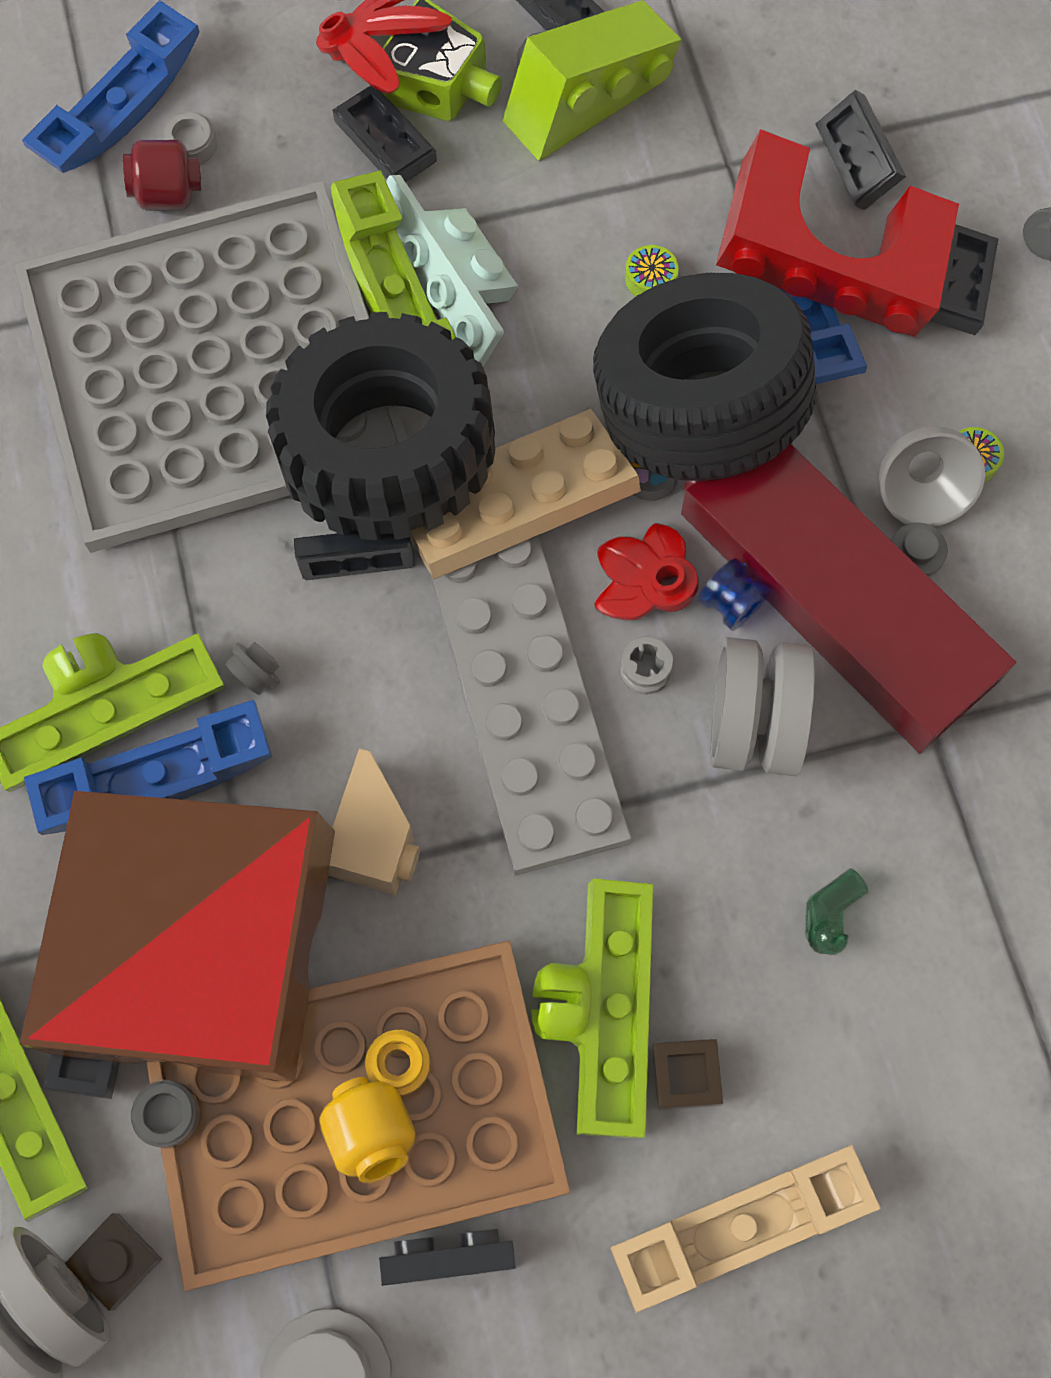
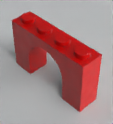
[716,129,959,337]

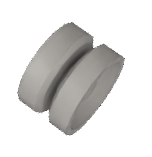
[710,637,815,776]
[0,1227,111,1378]

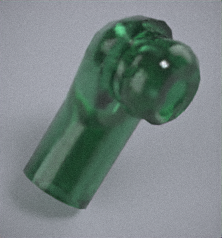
[805,868,869,955]

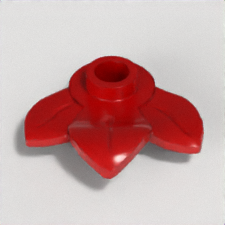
[594,523,699,620]

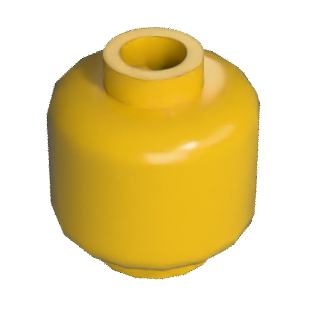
[319,1077,415,1183]

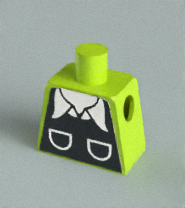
[382,0,502,121]

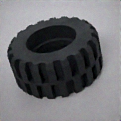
[266,312,496,540]

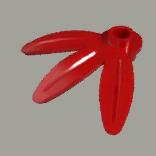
[316,0,452,94]

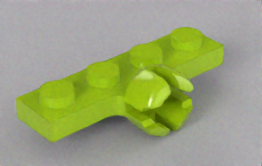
[0,633,226,792]
[531,878,653,1139]
[0,999,88,1222]

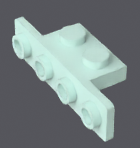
[386,175,518,366]

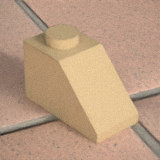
[328,748,420,895]

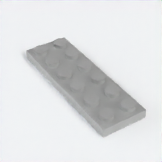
[431,535,631,876]

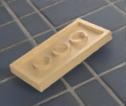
[411,409,641,580]

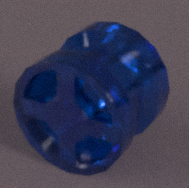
[698,558,771,631]

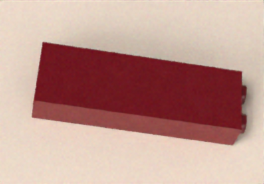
[681,444,1017,754]

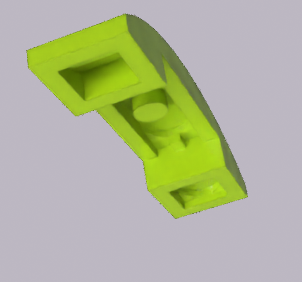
[330,170,456,340]

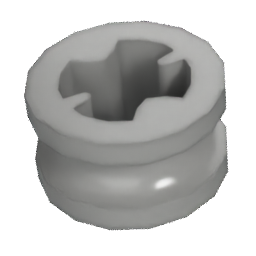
[619,636,673,695]

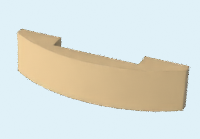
[610,1145,881,1313]

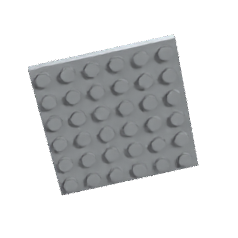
[14,180,409,553]

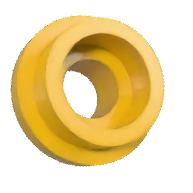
[365,1030,430,1096]

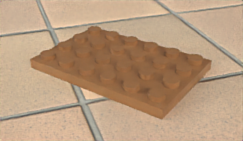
[147,940,570,1291]

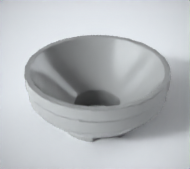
[879,426,985,527]

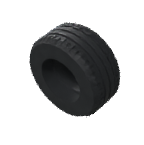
[593,272,817,481]

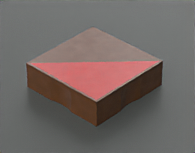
[19,791,335,1082]

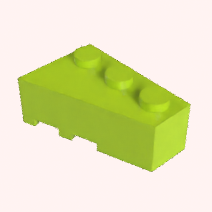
[502,0,682,161]

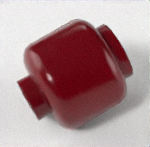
[123,140,202,211]

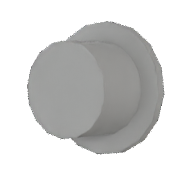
[260,1309,392,1378]

